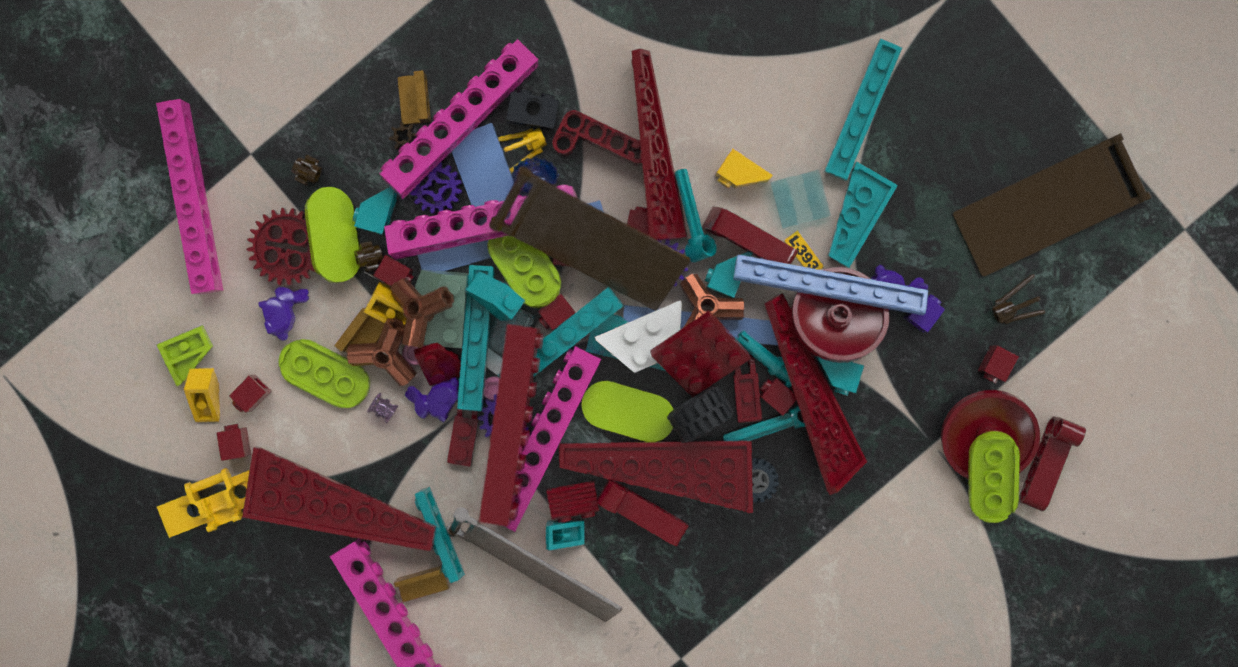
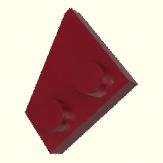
[414,342,461,386]

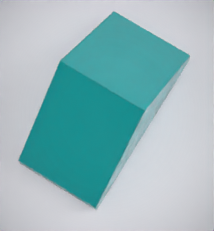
[546,520,584,550]

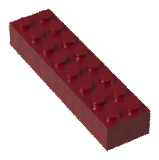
[479,324,544,527]

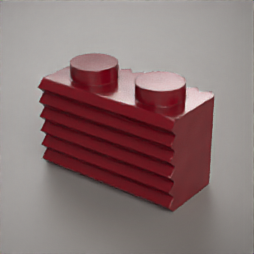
[547,481,599,523]

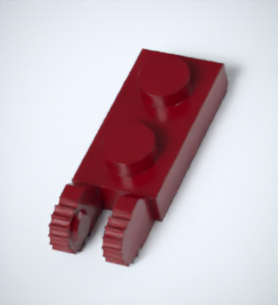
[733,355,762,423]
[447,409,479,467]

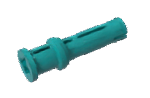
[736,330,792,388]

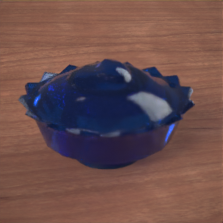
[512,157,559,193]

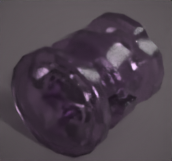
[367,392,398,423]

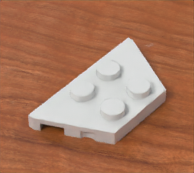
[595,301,682,373]

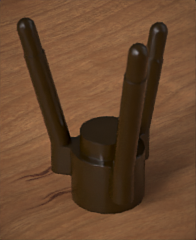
[992,274,1045,325]

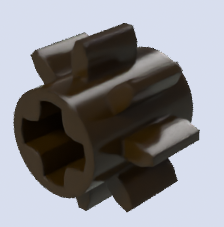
[389,122,417,150]
[292,155,322,186]
[354,241,383,272]

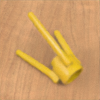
[498,128,547,174]

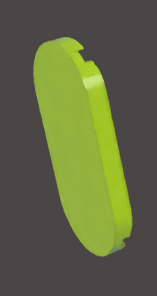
[305,187,359,283]
[487,235,561,308]
[278,339,370,408]
[582,381,673,442]
[968,431,1020,523]

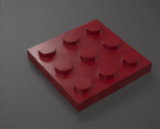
[650,310,751,397]

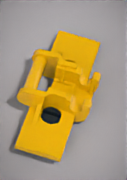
[157,468,250,538]

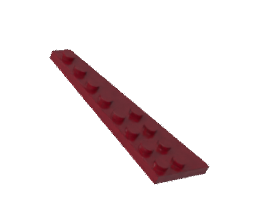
[631,49,688,241]
[764,293,867,495]
[559,441,753,513]
[242,446,436,551]

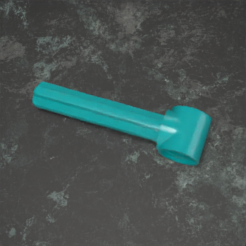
[675,169,717,263]
[723,404,806,441]

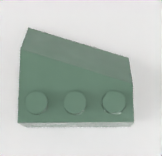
[402,270,469,348]

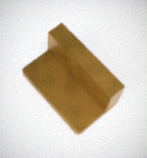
[398,71,431,125]
[334,307,385,352]
[394,565,450,602]

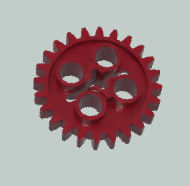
[246,208,315,286]

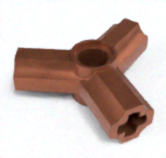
[679,274,744,327]
[390,278,455,348]
[347,318,417,386]

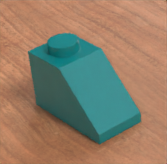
[353,187,398,236]
[704,251,753,298]
[464,271,525,321]
[814,355,864,396]

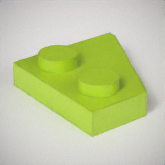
[157,325,213,386]

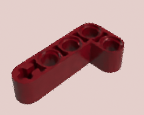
[553,110,643,166]
[702,206,798,265]
[1019,416,1086,512]
[597,479,689,546]

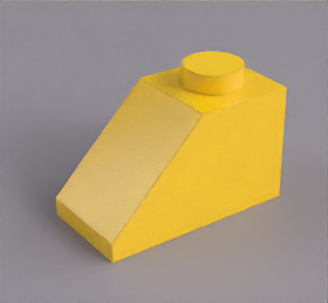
[715,149,773,188]
[364,281,407,325]
[184,368,220,422]

